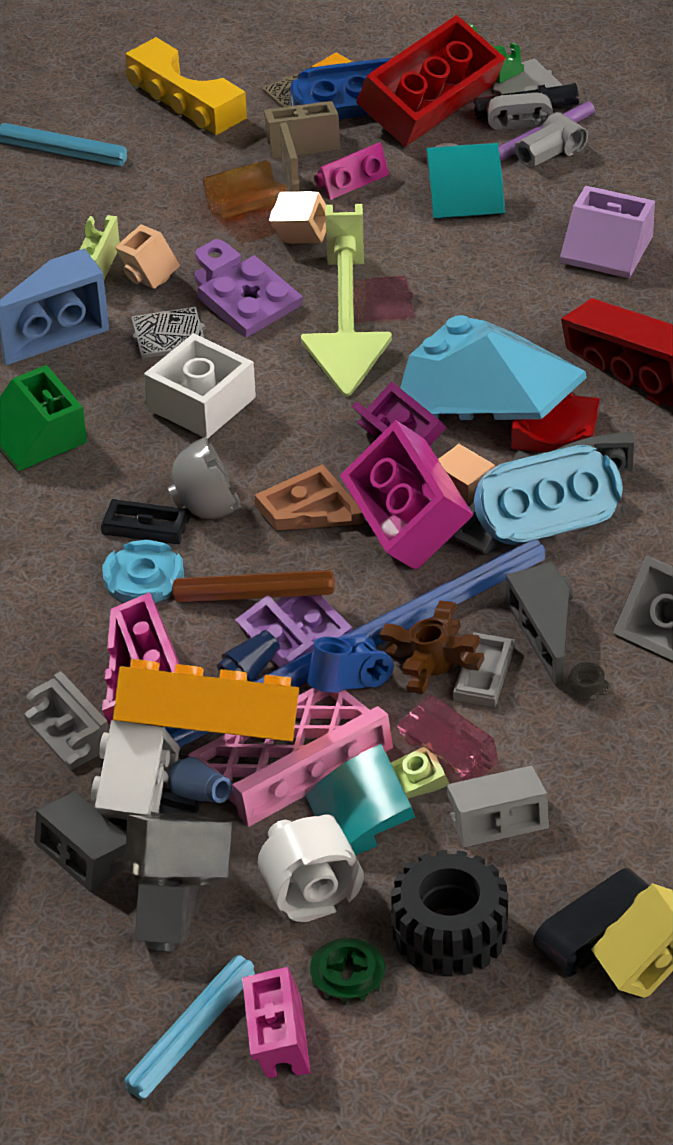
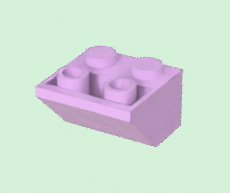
[560,185,655,278]

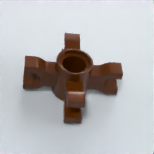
[379,600,485,694]

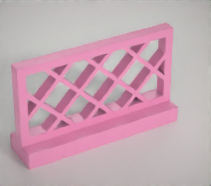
[187,688,393,827]

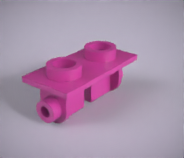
[314,142,389,200]

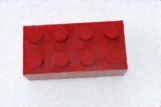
[356,15,506,147]

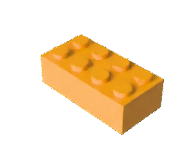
[113,659,299,742]

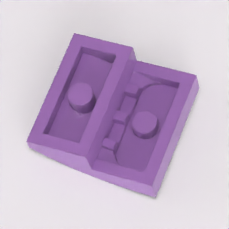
[235,595,353,668]

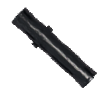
[473,83,579,120]

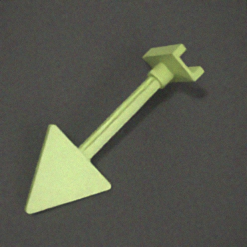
[301,204,392,397]

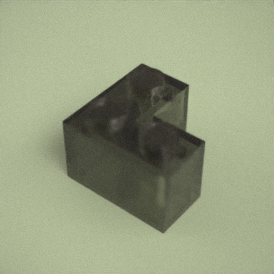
[124,811,232,886]

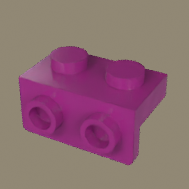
[352,381,447,446]

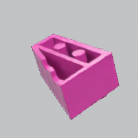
[102,592,180,726]

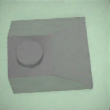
[613,556,673,660]

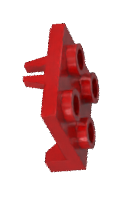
[511,392,600,452]

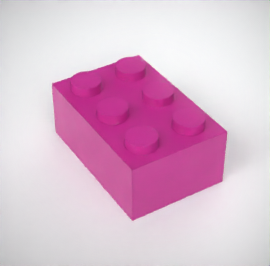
[340,420,474,570]

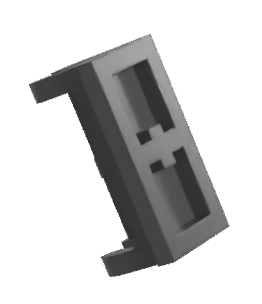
[34,792,132,892]

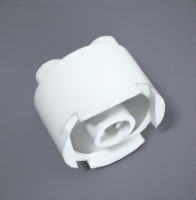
[258,815,364,922]

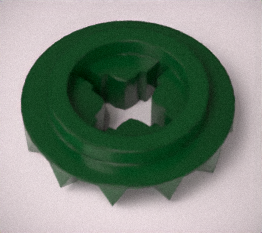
[310,938,385,1005]

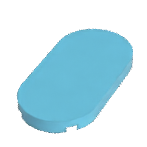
[474,445,623,545]

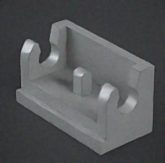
[24,671,109,770]
[446,766,549,847]

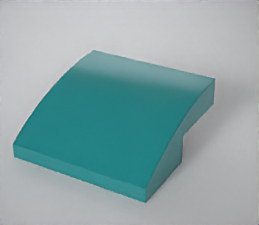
[426,143,505,219]
[306,744,415,855]

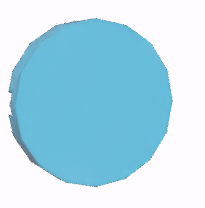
[102,540,184,603]

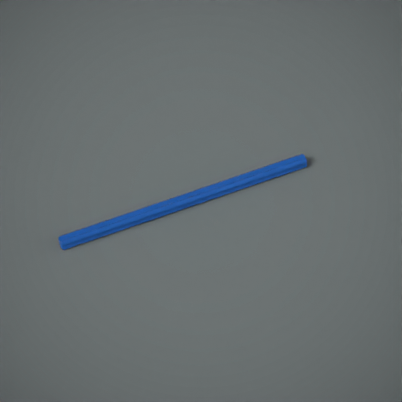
[164,539,546,747]

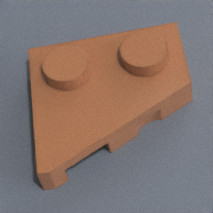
[255,464,364,531]

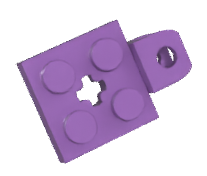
[194,239,303,338]

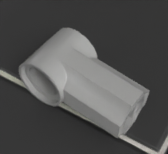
[515,112,588,168]

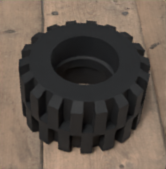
[391,850,509,977]

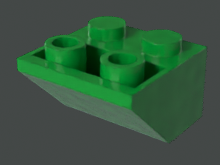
[0,365,87,471]

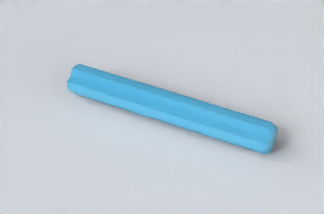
[0,123,127,167]
[125,955,255,1099]

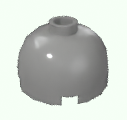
[168,437,241,520]

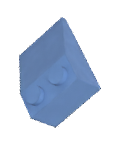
[0,248,109,365]

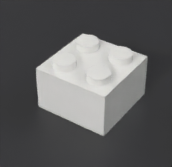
[144,333,256,439]

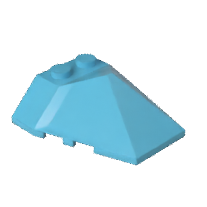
[400,315,587,420]

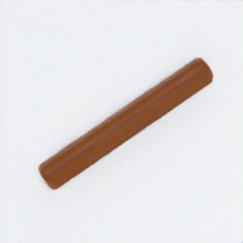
[173,570,335,602]

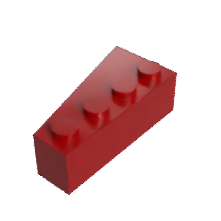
[561,298,673,407]

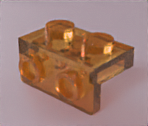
[202,160,288,221]

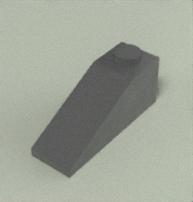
[506,561,573,686]

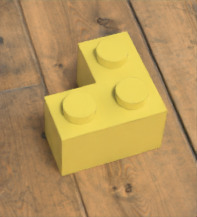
[591,883,673,998]

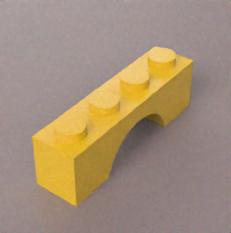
[125,37,247,135]

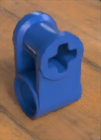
[307,634,394,693]

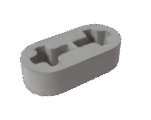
[486,93,553,130]

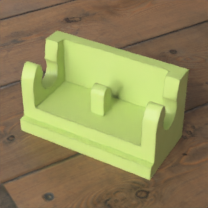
[80,215,120,280]

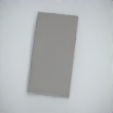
[453,632,515,708]

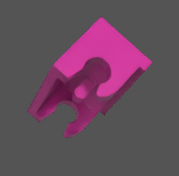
[242,967,311,1078]

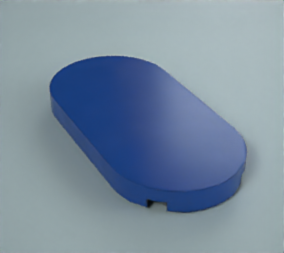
[290,58,392,119]

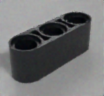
[533,868,650,977]

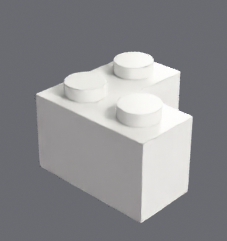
[91,720,180,824]

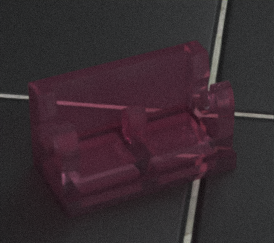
[397,694,499,781]

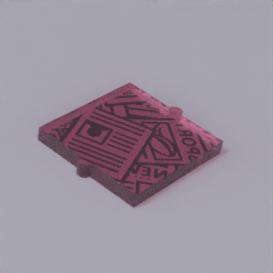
[353,275,413,323]

